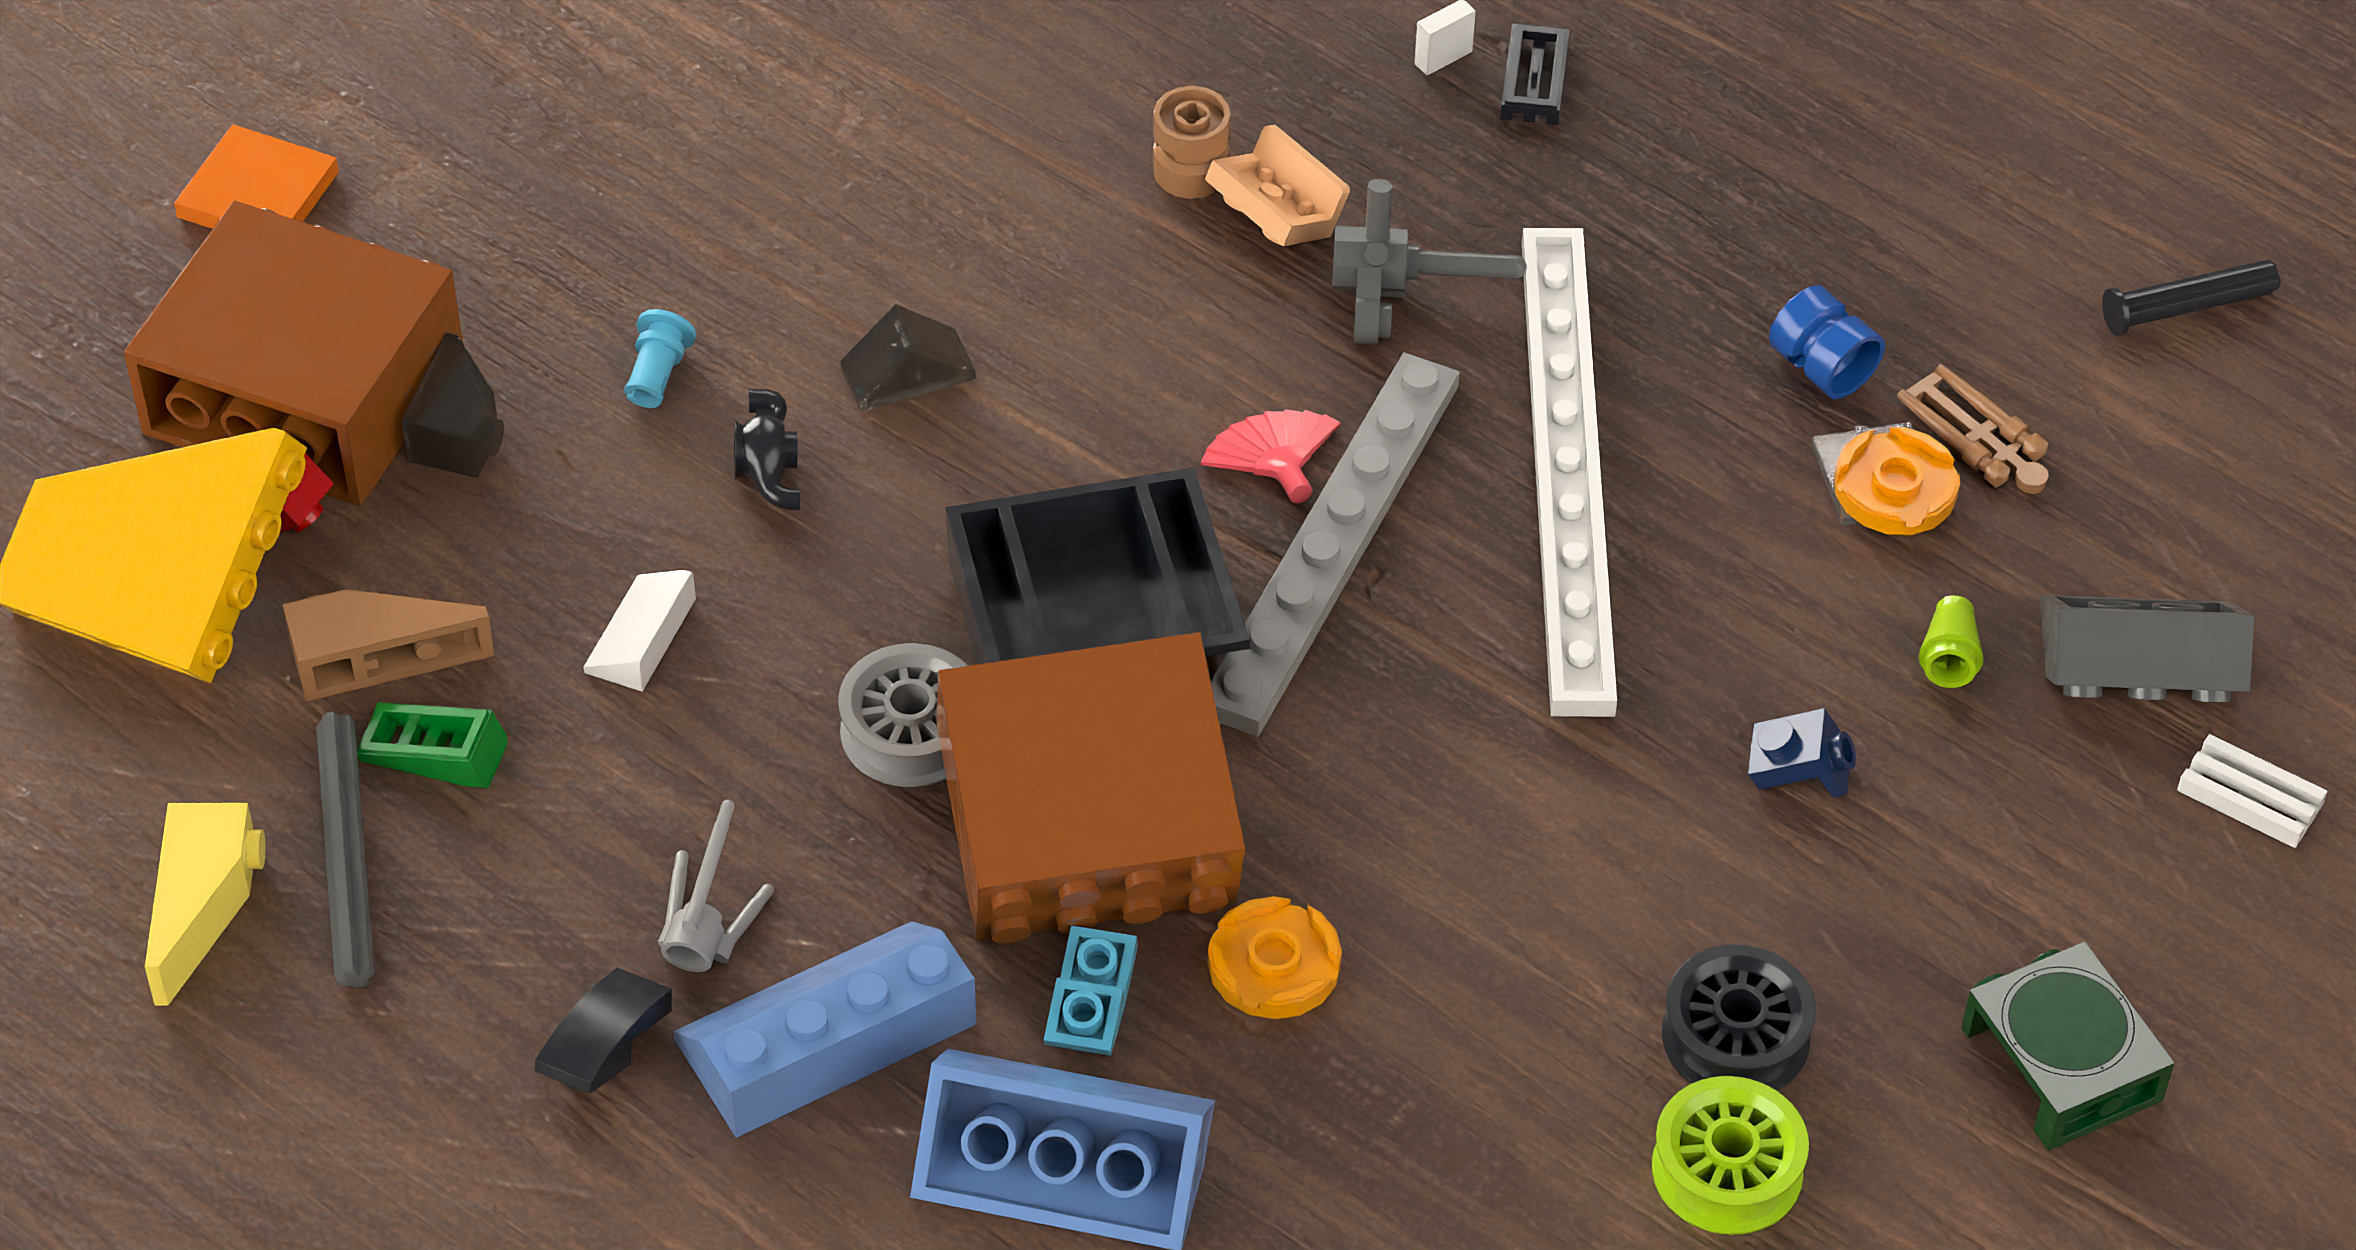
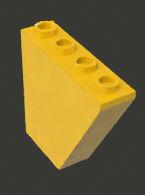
[0,428,307,683]

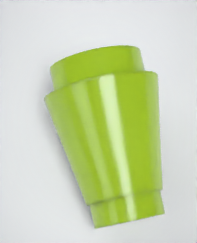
[1919,596,1983,688]

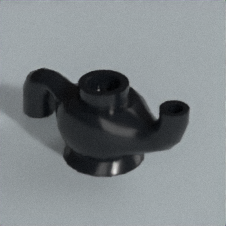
[734,389,800,510]

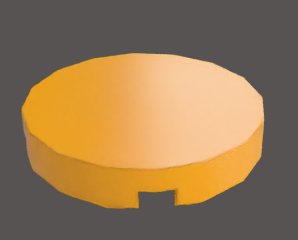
[1834,427,1960,535]
[1208,896,1342,1019]

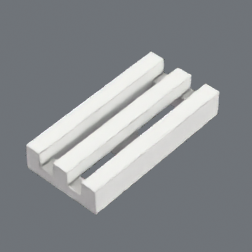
[2177,734,2327,848]

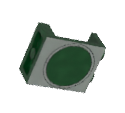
[1961,942,2174,1151]

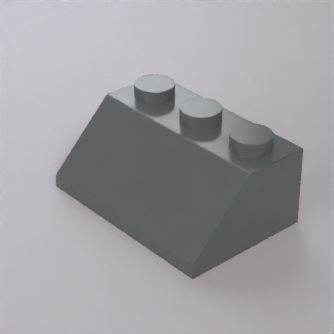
[2040,595,2254,702]

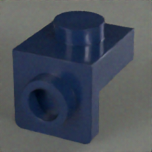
[1748,708,1856,797]

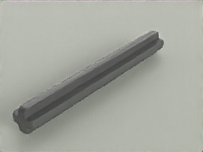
[316,711,375,989]

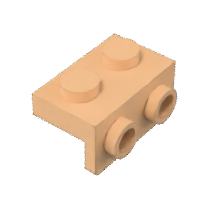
[1205,125,1350,246]

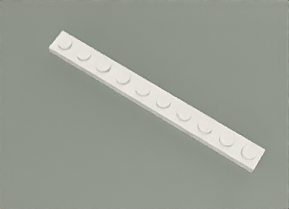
[1522,228,1617,717]

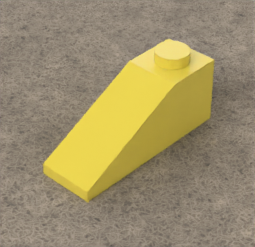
[145,803,265,1006]

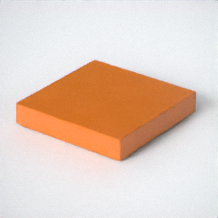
[174,124,339,229]

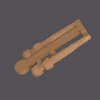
[1897,364,2049,494]

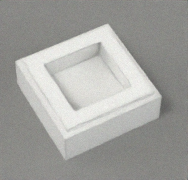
[1415,0,1476,75]

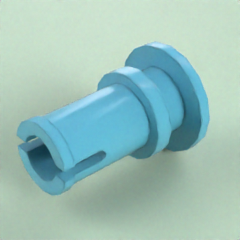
[624,309,696,408]

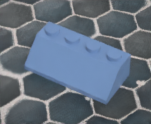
[673,921,976,1138]
[910,1048,1215,1250]

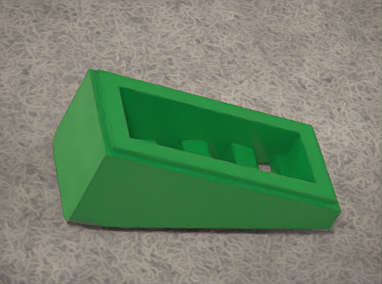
[357,702,508,788]

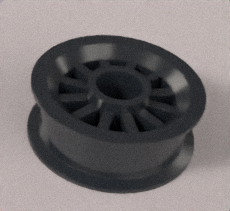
[1662,944,1816,1091]

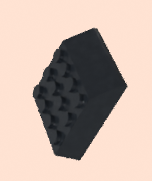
[945,467,1250,665]

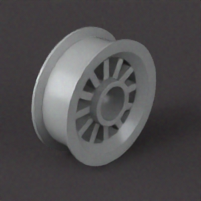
[838,643,968,787]

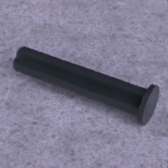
[2102,259,2281,336]

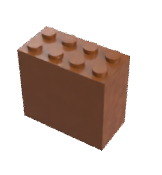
[123,200,465,507]
[937,632,1245,944]

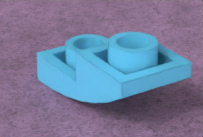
[1044,926,1138,1056]

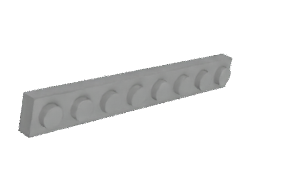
[1211,352,1460,737]

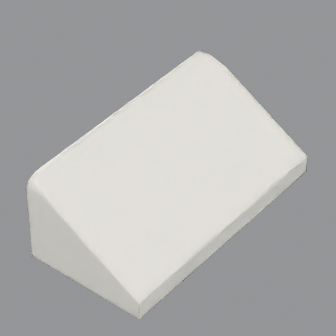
[584,570,696,692]

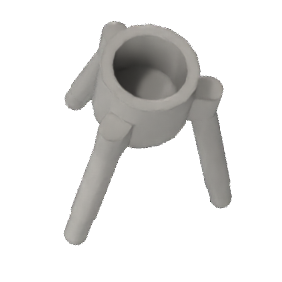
[658,799,774,972]

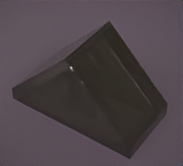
[840,304,976,412]

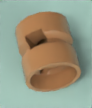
[1153,86,1231,199]

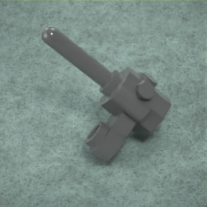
[1332,179,1527,345]

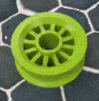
[1652,1076,1809,1235]

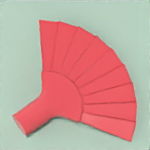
[1201,409,1341,504]

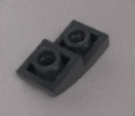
[535,967,672,1094]

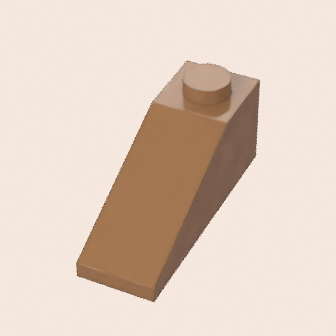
[282,589,495,702]

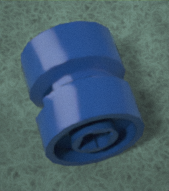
[1769,285,1885,399]

